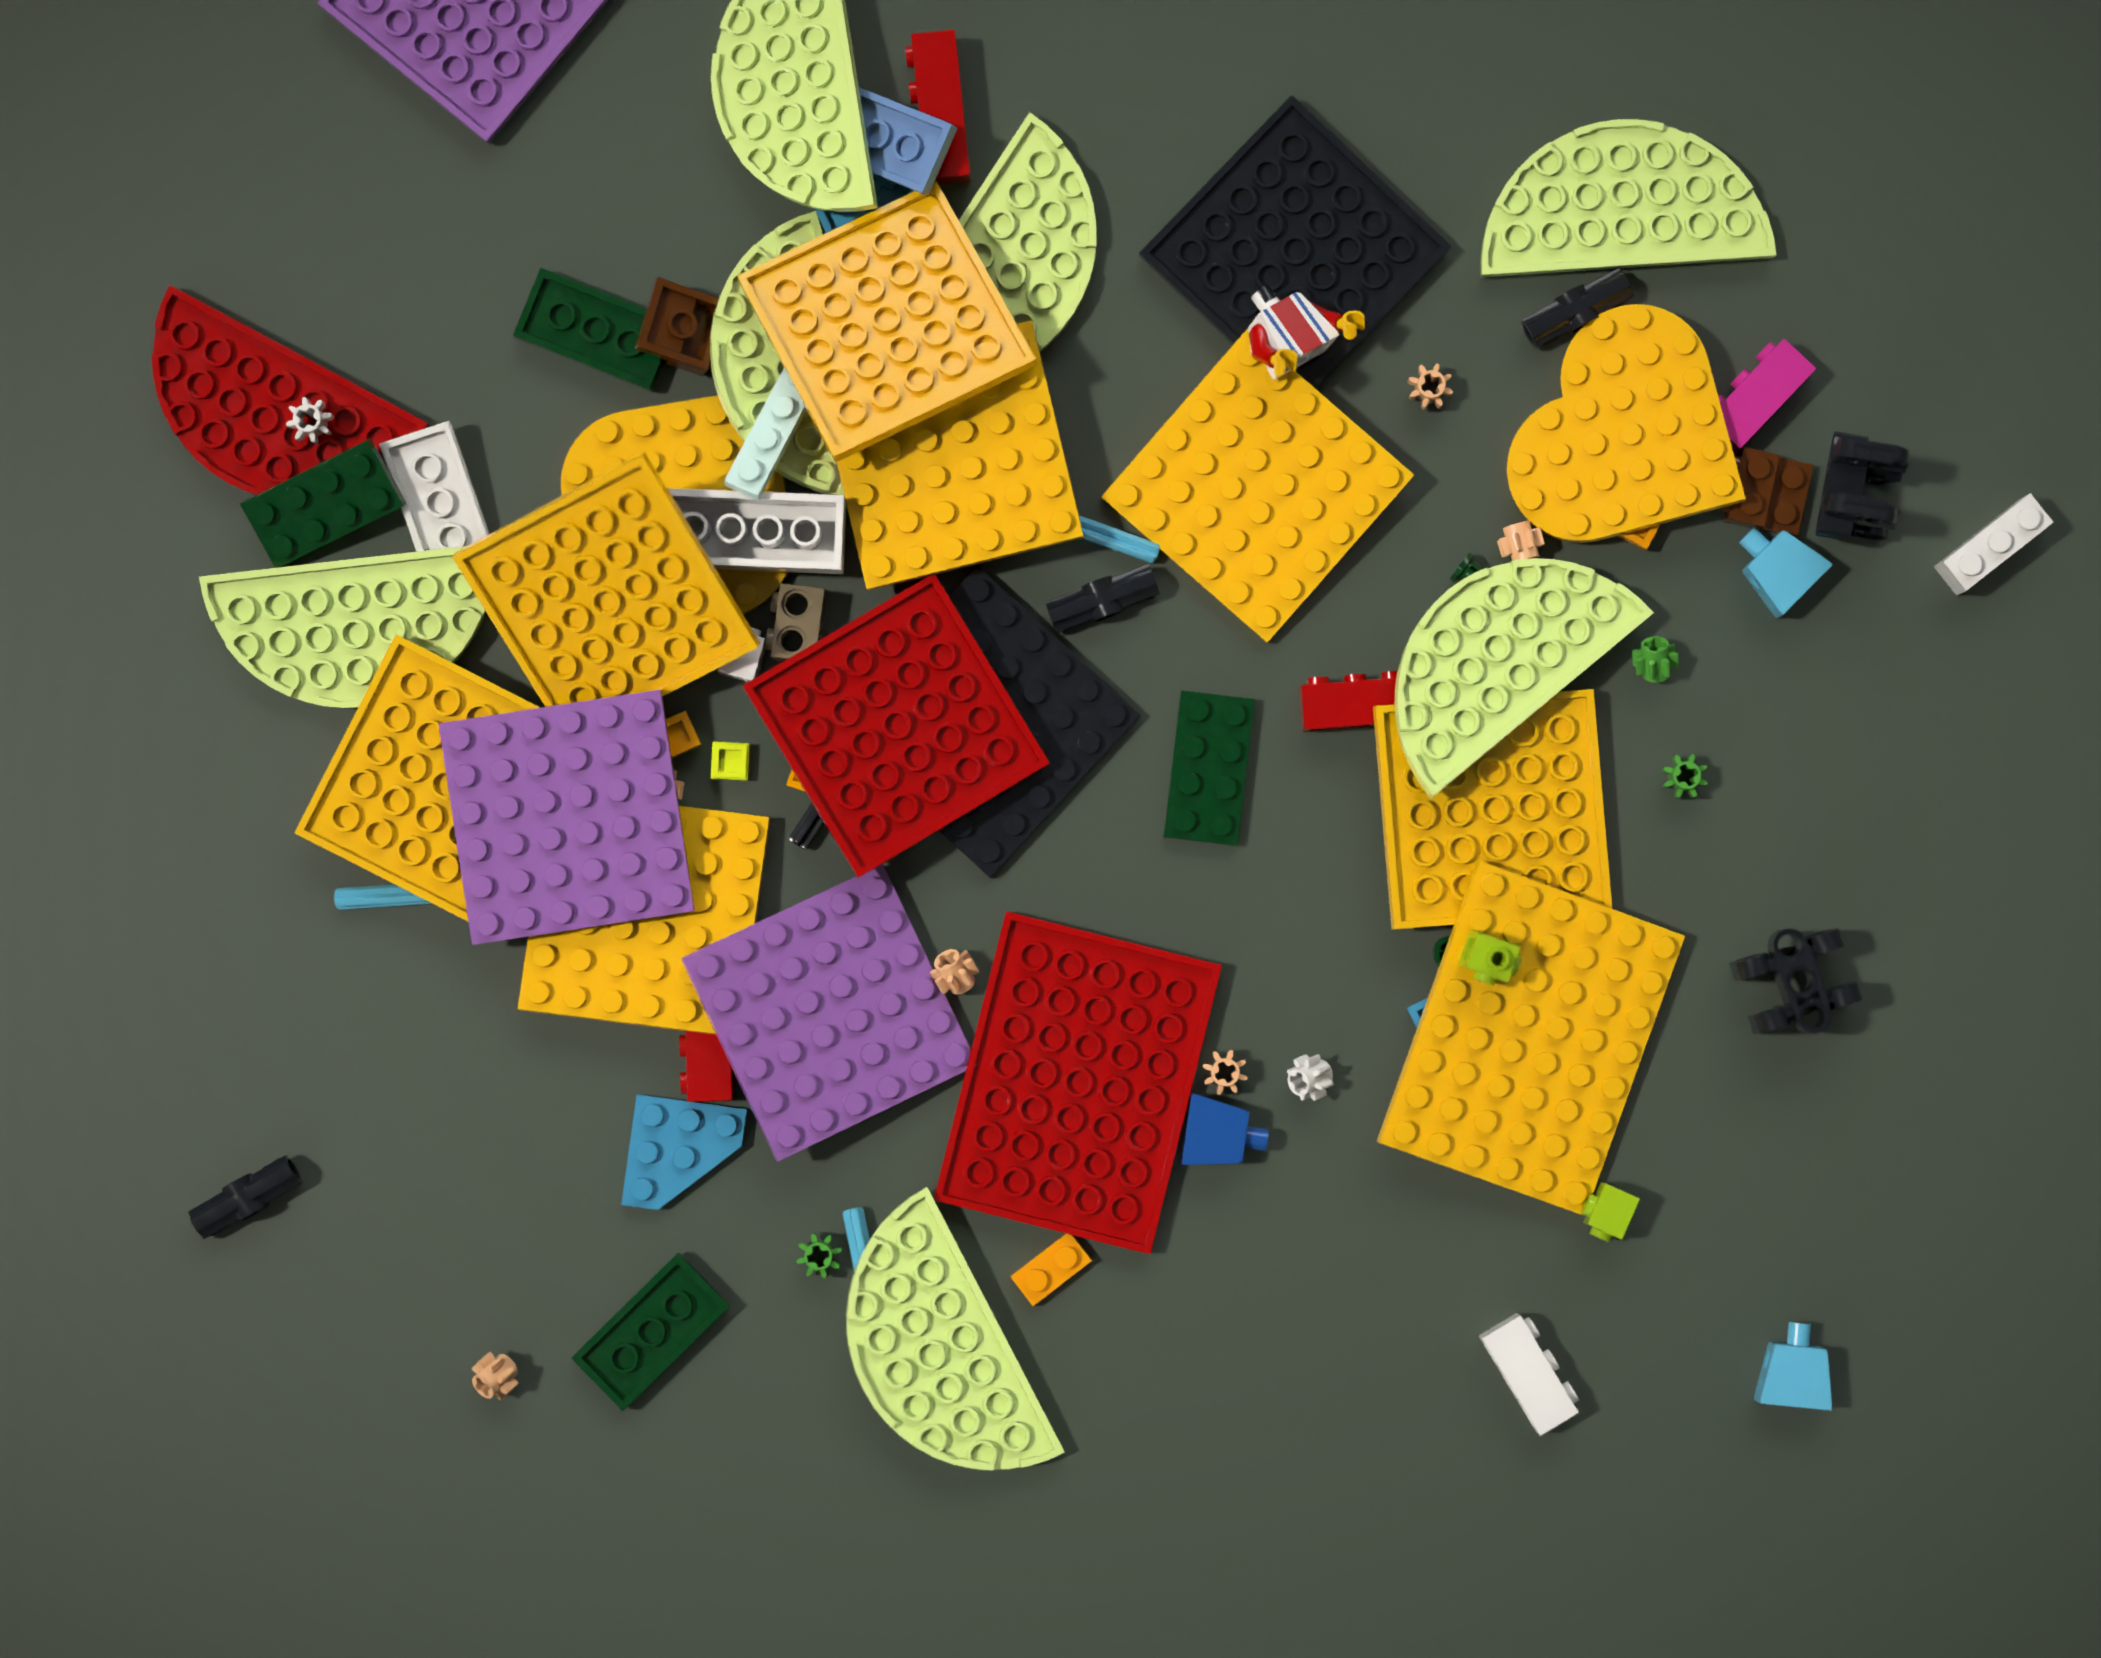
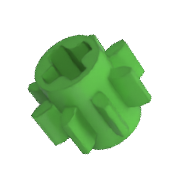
[1632,636,1679,683]
[1661,754,1708,799]
[796,1232,842,1279]

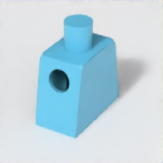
[1738,527,1832,618]
[1754,1322,1832,1410]

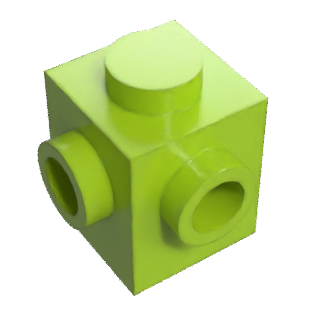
[1458,930,1521,986]
[1581,1182,1640,1243]

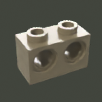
[765,583,827,661]

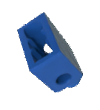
[1181,1093,1269,1165]

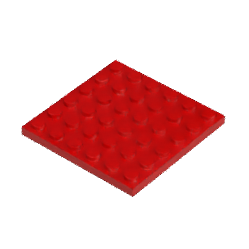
[742,574,1050,879]

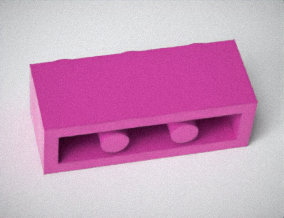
[1718,338,1817,454]

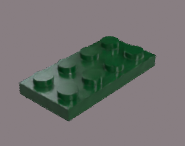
[513,267,664,392]
[240,438,406,568]
[1163,690,1255,846]
[571,1252,731,1411]

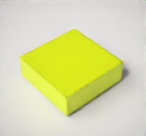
[711,742,750,781]

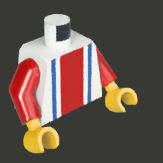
[1248,285,1365,380]

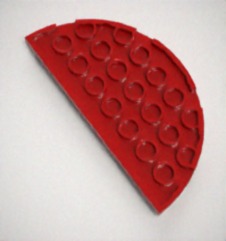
[151,285,430,495]

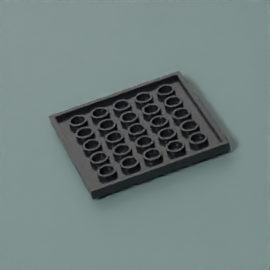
[1139,95,1451,389]
[939,565,1140,878]

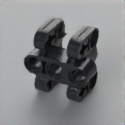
[1815,431,1909,541]
[1729,928,1863,1034]

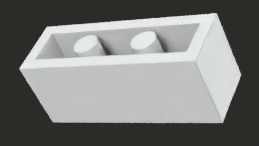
[1934,493,2053,595]
[1479,1313,1579,1436]

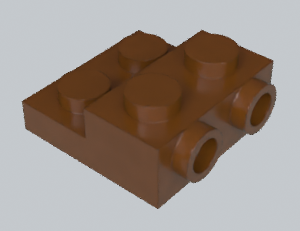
[634,277,719,376]
[1720,447,1813,538]

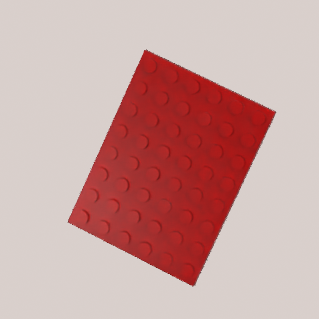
[934,911,1222,1254]

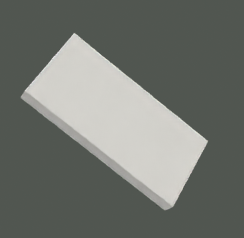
[379,420,490,552]

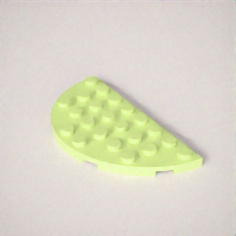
[711,0,878,212]
[959,112,1097,352]
[1480,119,1776,278]
[710,211,844,495]
[199,546,486,708]
[1395,558,1654,799]
[846,1187,1065,1470]

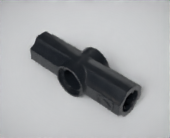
[1521,268,1634,349]
[1045,564,1160,633]
[188,1155,303,1239]

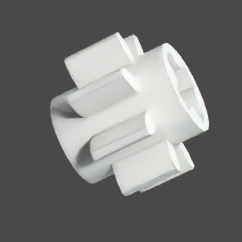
[286,397,334,445]
[1287,1054,1334,1101]

